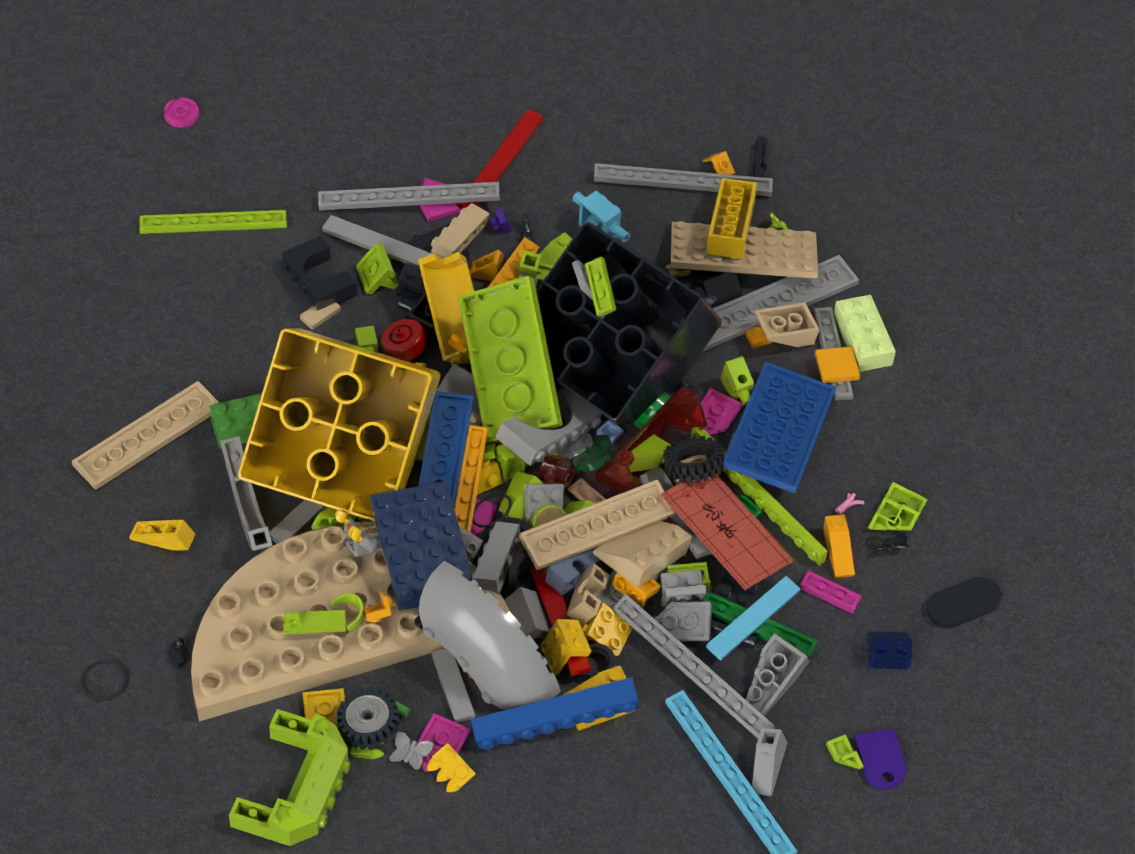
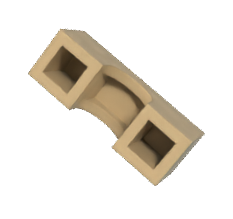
[567,563,609,626]

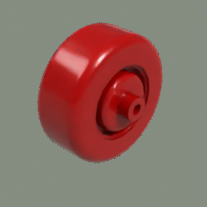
[381,319,427,361]

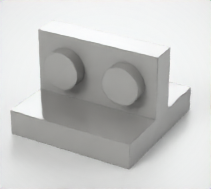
[660,570,706,607]

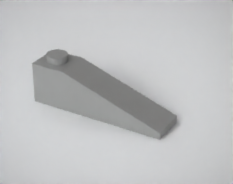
[746,634,809,716]

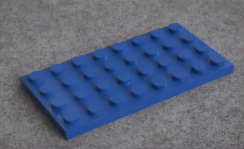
[723,362,836,493]

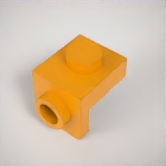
[363,591,393,622]

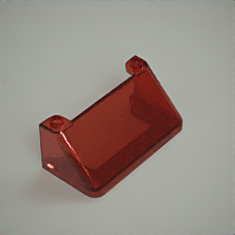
[595,388,708,493]

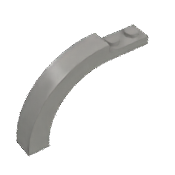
[220,436,272,551]

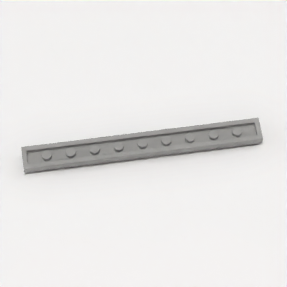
[594,163,773,197]
[318,182,500,210]
[612,594,775,739]

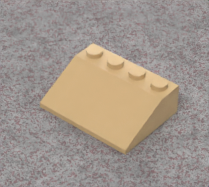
[593,521,692,588]

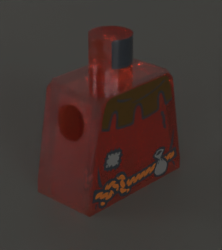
[538,454,578,488]

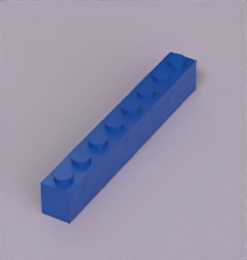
[471,677,640,750]

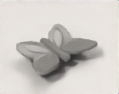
[390,731,434,770]

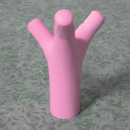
[835,493,865,515]

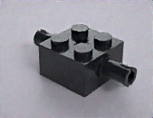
[397,291,439,344]

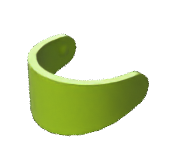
[331,593,364,631]

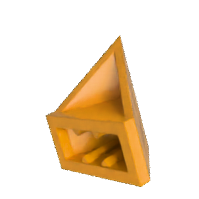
[470,250,504,281]

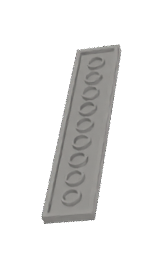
[702,255,859,352]

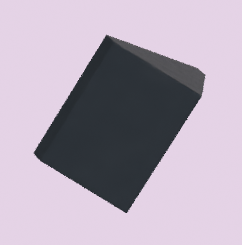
[693,271,742,308]

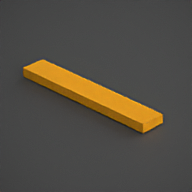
[454,425,488,532]

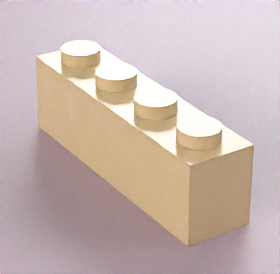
[431,203,490,258]

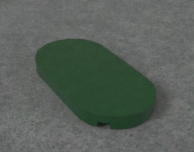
[573,435,612,472]

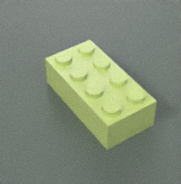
[834,295,896,372]

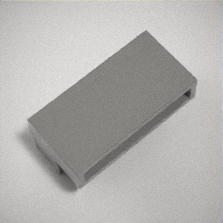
[504,587,551,640]

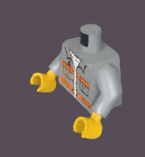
[335,507,382,557]

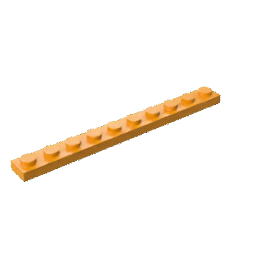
[448,237,540,354]

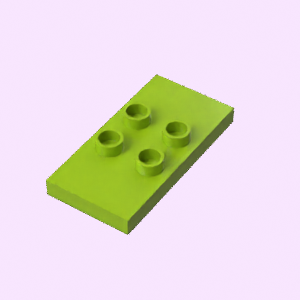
[458,276,563,444]

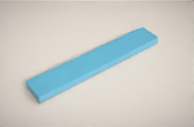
[706,576,800,661]

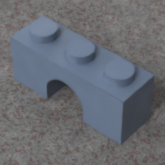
[545,547,604,595]

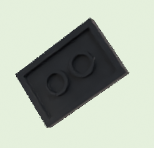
[713,570,775,609]

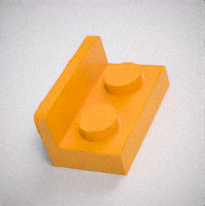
[612,572,661,608]

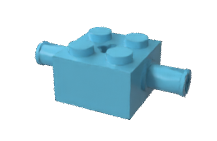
[572,191,630,243]

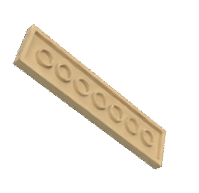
[72,381,219,490]
[519,480,676,570]

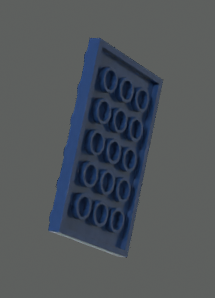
[369,482,473,611]

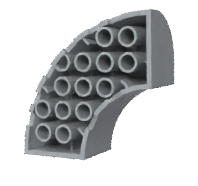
[419,561,561,710]

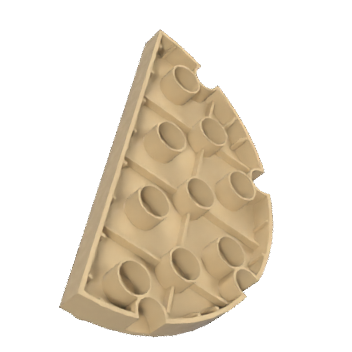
[191,526,510,721]

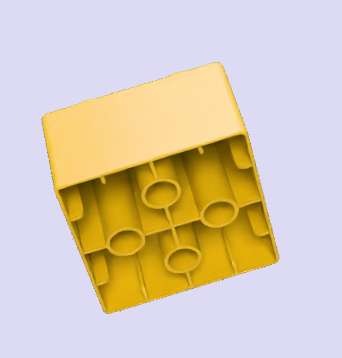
[238,329,440,522]

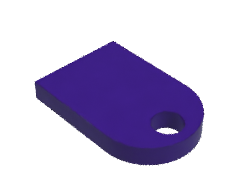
[854,728,906,790]

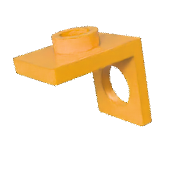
[703,151,735,175]

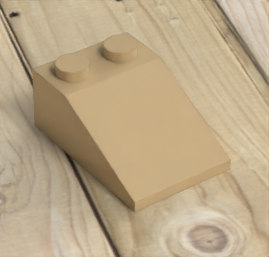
[754,302,819,347]

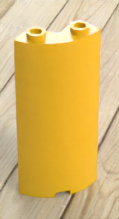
[418,252,474,365]

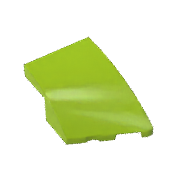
[868,482,928,531]

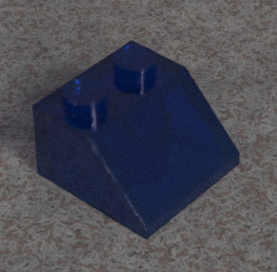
[867,631,913,669]

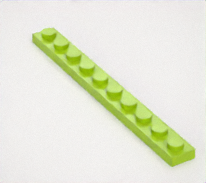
[691,424,828,566]

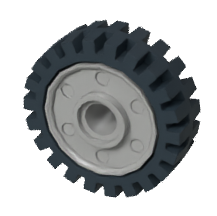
[337,687,400,750]

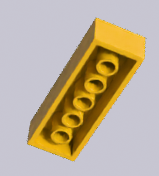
[706,178,757,259]

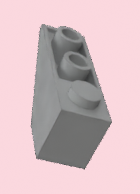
[752,728,788,797]

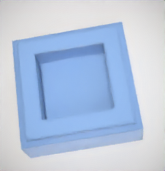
[596,420,624,444]

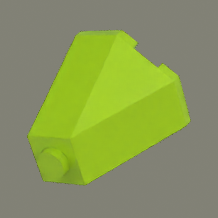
[498,471,543,520]

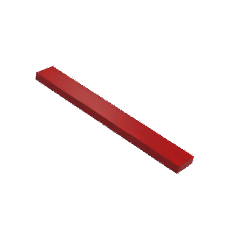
[459,109,543,208]
[523,550,591,676]

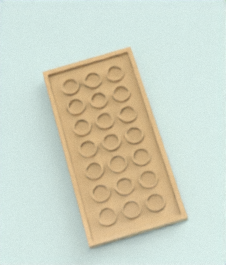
[670,221,818,279]

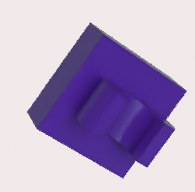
[489,208,512,234]

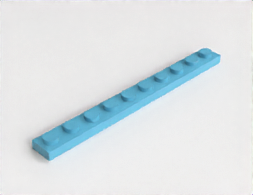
[665,690,797,854]

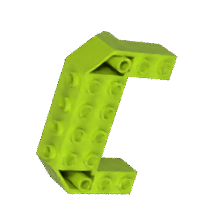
[229,709,351,846]

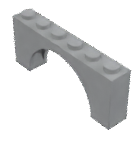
[495,388,602,465]

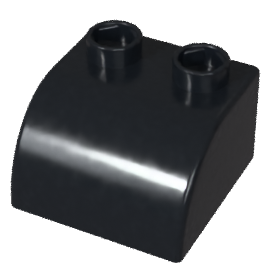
[536,222,722,424]

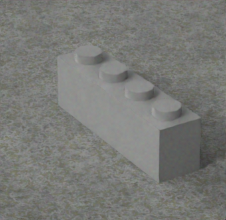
[472,521,521,595]

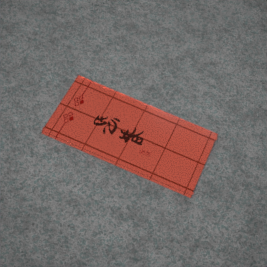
[661,474,794,590]

